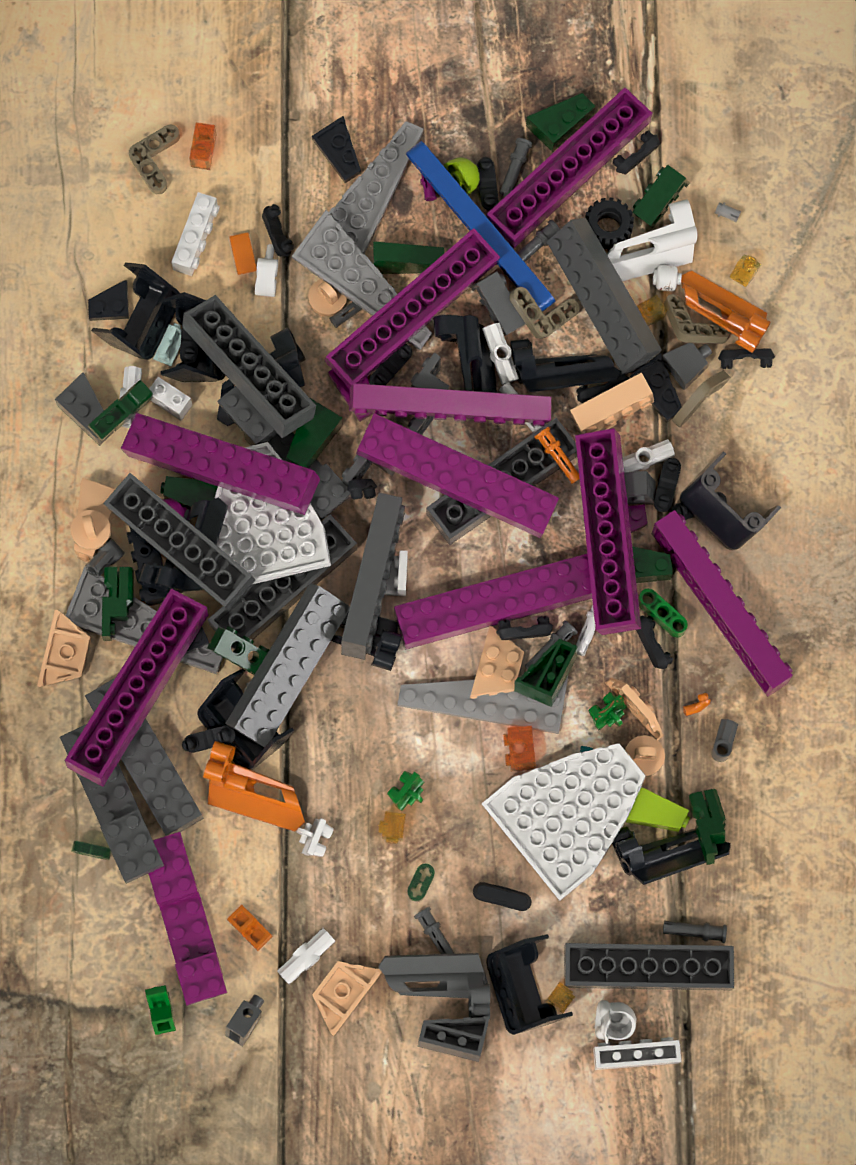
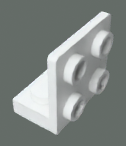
[385,551,408,596]

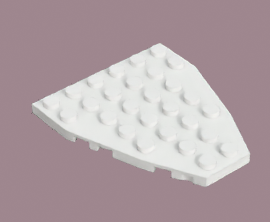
[215,442,331,584]
[482,744,646,901]

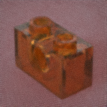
[189,122,217,170]
[503,726,536,772]

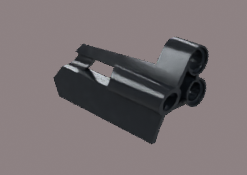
[433,315,497,393]
[217,327,306,426]
[510,338,622,393]
[138,497,228,594]
[331,611,402,671]
[612,827,731,885]

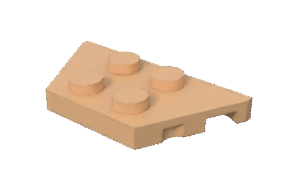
[37,610,91,687]
[470,626,524,699]
[605,677,664,741]
[312,961,382,1036]

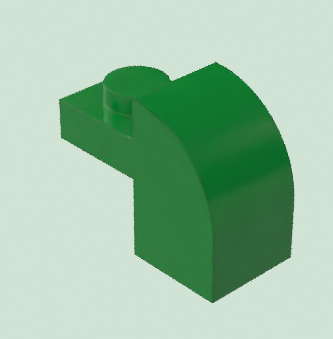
[145,985,176,1035]

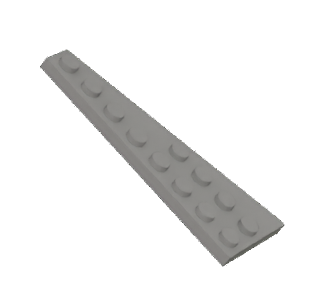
[329,121,424,254]
[291,210,432,350]
[66,567,223,675]
[397,676,568,734]

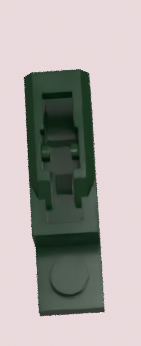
[88,380,153,441]
[102,567,134,641]
[689,789,726,865]

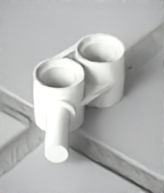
[255,244,278,297]

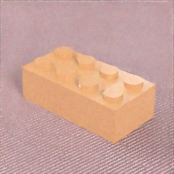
[570,373,654,434]

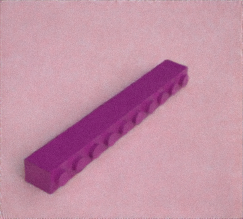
[349,384,551,426]

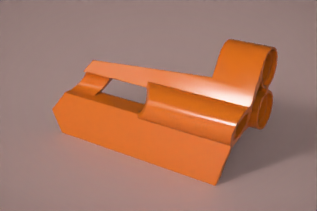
[681,271,771,353]
[203,741,305,832]

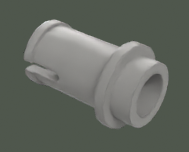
[715,202,741,222]

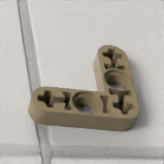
[129,125,180,194]
[510,287,580,339]
[663,294,730,344]
[672,370,731,427]

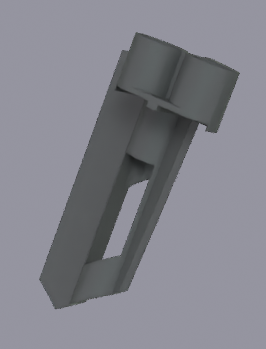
[378,953,490,1020]

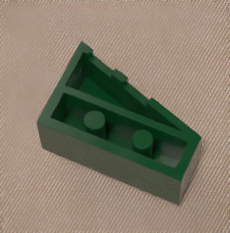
[632,165,690,228]
[514,639,578,707]

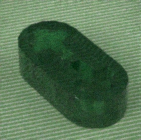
[71,841,111,860]
[407,864,435,902]

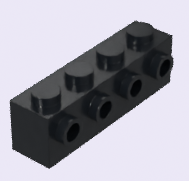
[127,527,168,606]

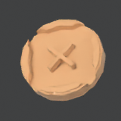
[308,279,347,316]
[70,510,111,550]
[625,735,665,776]

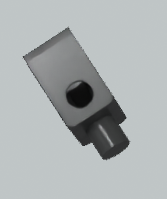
[663,343,712,390]
[225,994,264,1047]

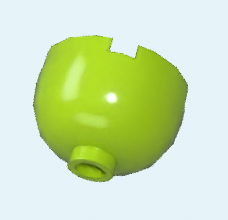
[443,157,480,195]

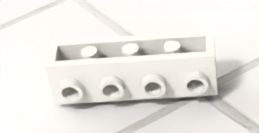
[172,192,219,276]
[593,1037,681,1070]

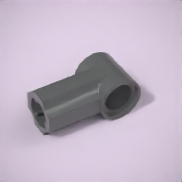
[85,538,125,578]
[711,719,738,762]

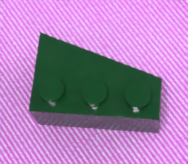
[526,93,596,152]
[632,546,673,583]

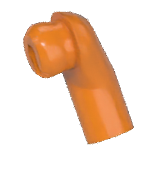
[683,693,711,716]

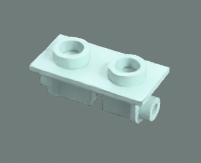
[153,323,182,366]

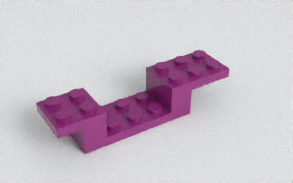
[148,832,228,1006]

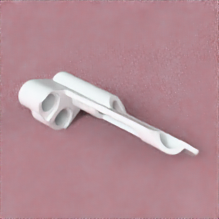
[607,199,697,281]

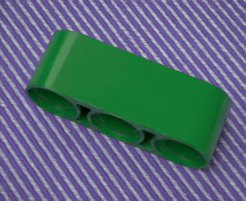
[638,588,688,638]

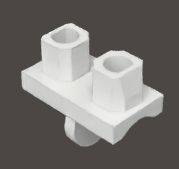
[297,818,334,856]

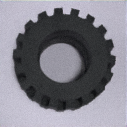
[585,197,634,251]

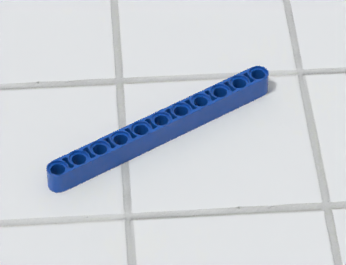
[406,141,556,312]

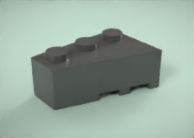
[470,272,525,336]
[55,372,114,446]
[624,471,656,505]
[417,1016,490,1062]

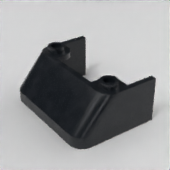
[91,262,180,360]
[161,292,225,382]
[680,451,781,550]
[197,668,295,770]
[486,934,573,1035]

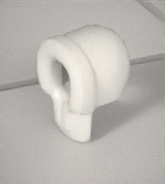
[595,1000,637,1044]

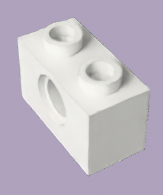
[149,377,192,421]

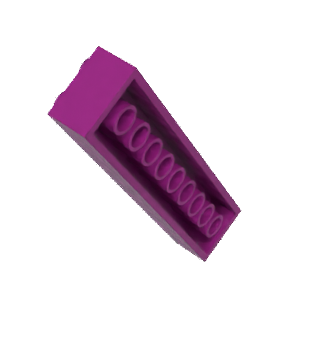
[487,87,653,249]
[325,228,500,389]
[121,413,320,515]
[356,413,559,538]
[575,428,641,635]
[651,510,793,697]
[394,553,592,650]
[64,589,208,787]

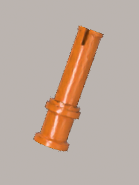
[534,427,580,484]

